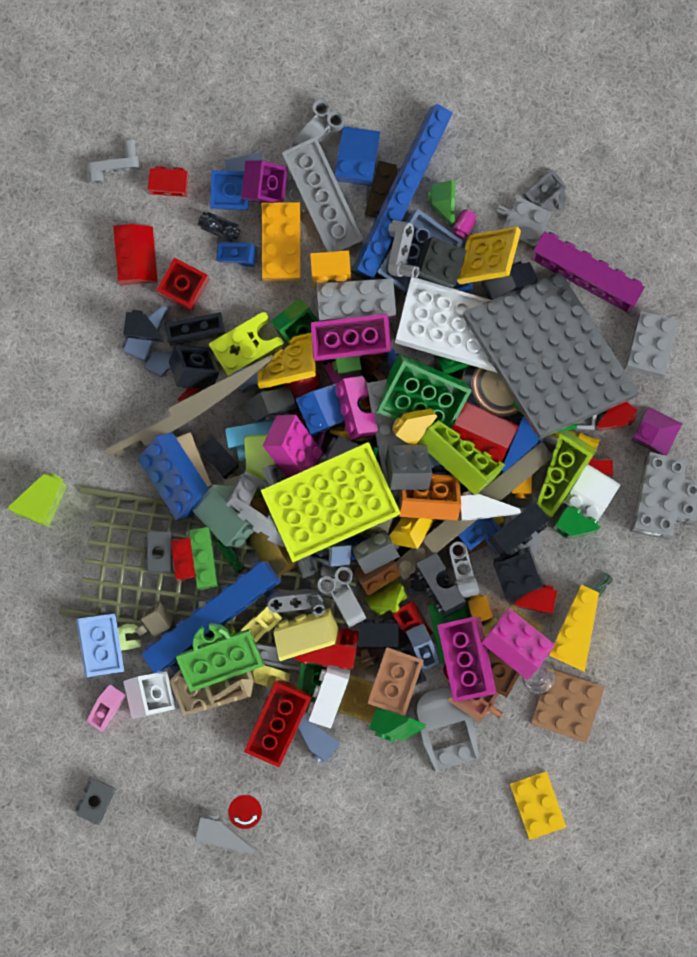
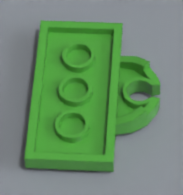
[176,623,264,692]

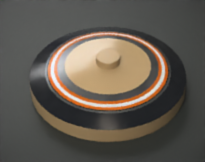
[461,365,524,423]

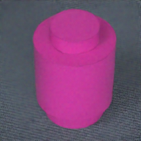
[452,209,476,239]

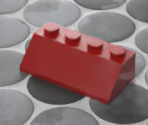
[244,677,312,768]

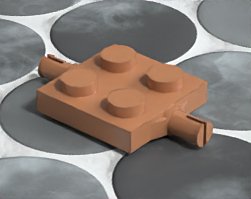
[444,678,503,723]

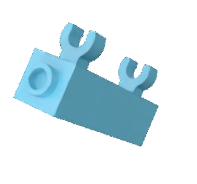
[225,420,274,461]

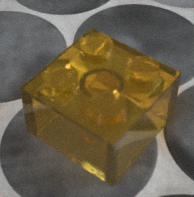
[337,675,376,724]

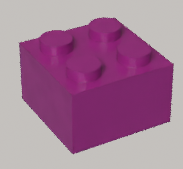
[241,160,288,204]

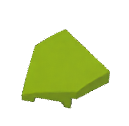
[364,578,407,616]

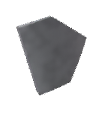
[523,169,566,210]

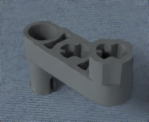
[264,588,325,616]

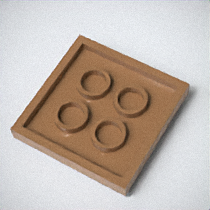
[531,668,605,743]

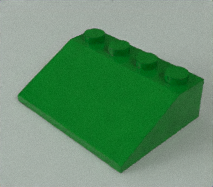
[376,354,472,430]

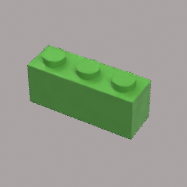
[189,527,218,590]

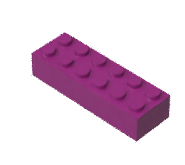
[530,231,645,314]

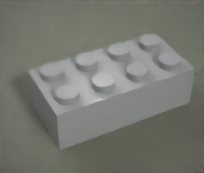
[316,279,396,323]

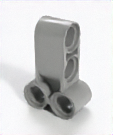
[292,99,345,147]
[448,542,479,598]
[318,567,366,628]

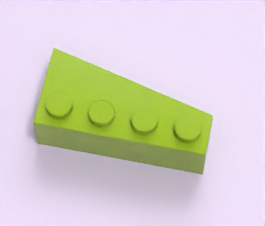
[418,420,505,495]
[537,431,597,517]

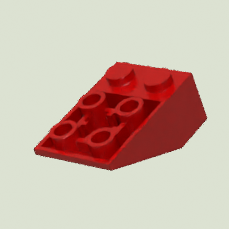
[295,628,359,669]

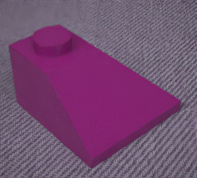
[631,407,683,456]

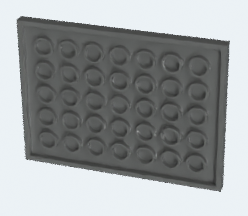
[462,272,639,440]

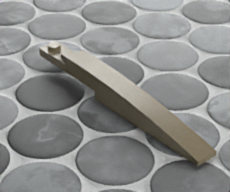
[105,355,274,457]
[395,442,553,579]

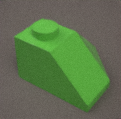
[428,180,455,226]

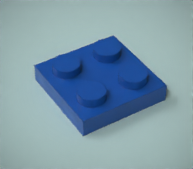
[210,170,249,210]

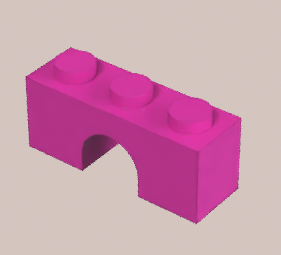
[335,376,378,440]

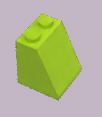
[8,473,67,528]

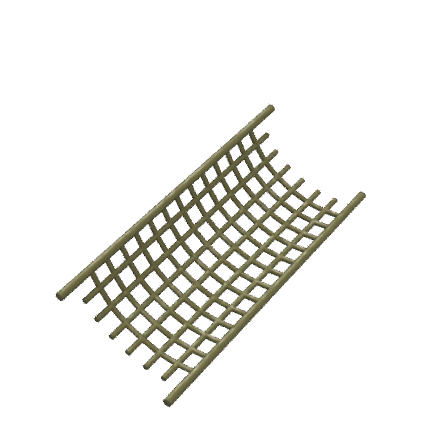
[59,486,364,662]

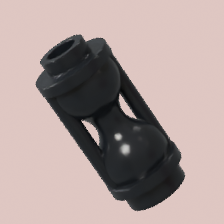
[198,212,241,242]

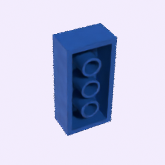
[138,433,209,520]

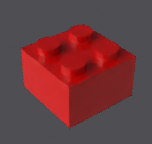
[156,257,209,312]

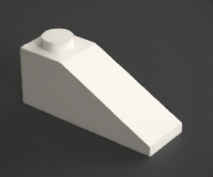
[460,491,521,521]

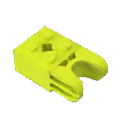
[209,312,285,377]

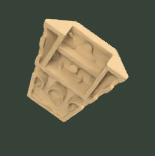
[169,634,254,716]

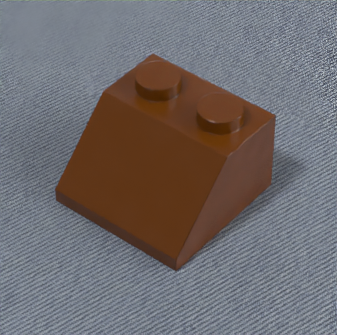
[352,560,401,596]

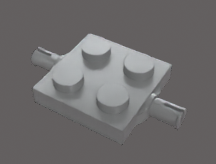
[496,197,558,247]

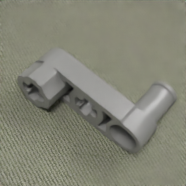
[86,140,140,185]
[388,220,419,278]

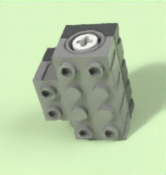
[630,452,697,540]

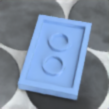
[76,614,124,678]

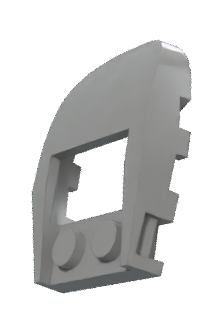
[226,471,285,546]
[415,688,479,771]

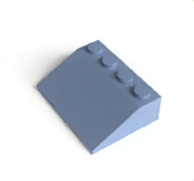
[375,209,463,295]

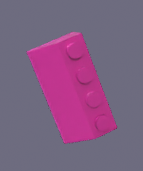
[311,314,392,361]
[438,617,497,702]

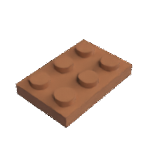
[367,647,424,716]

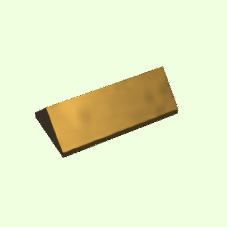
[249,497,299,577]

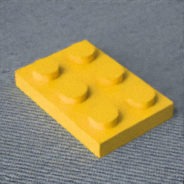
[510,771,566,840]

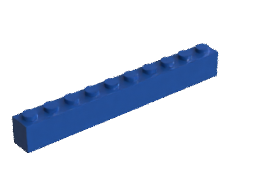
[350,103,453,280]

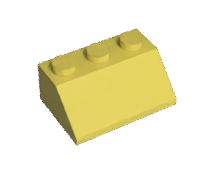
[274,608,338,661]

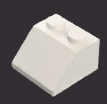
[564,465,621,521]
[123,671,176,719]

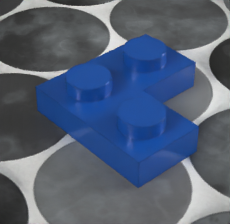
[457,518,502,554]

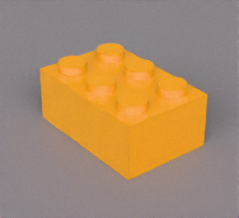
[310,251,351,288]

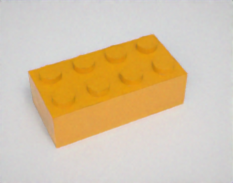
[262,202,301,282]

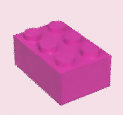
[263,415,323,478]
[482,608,555,680]

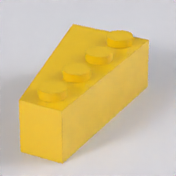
[548,585,599,672]

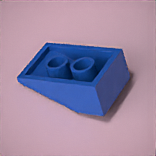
[335,127,380,186]
[296,384,363,437]
[498,417,543,475]

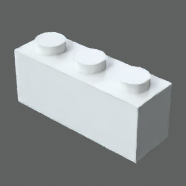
[307,665,350,728]

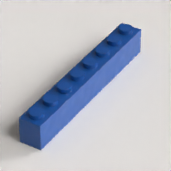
[141,561,281,674]

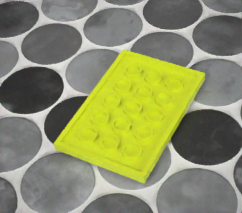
[261,442,401,562]

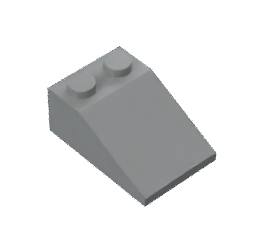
[195,814,256,854]

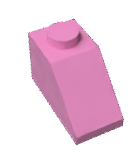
[87,685,126,732]

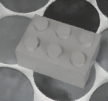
[625,311,678,379]

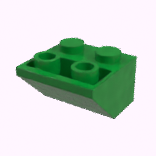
[552,506,601,540]

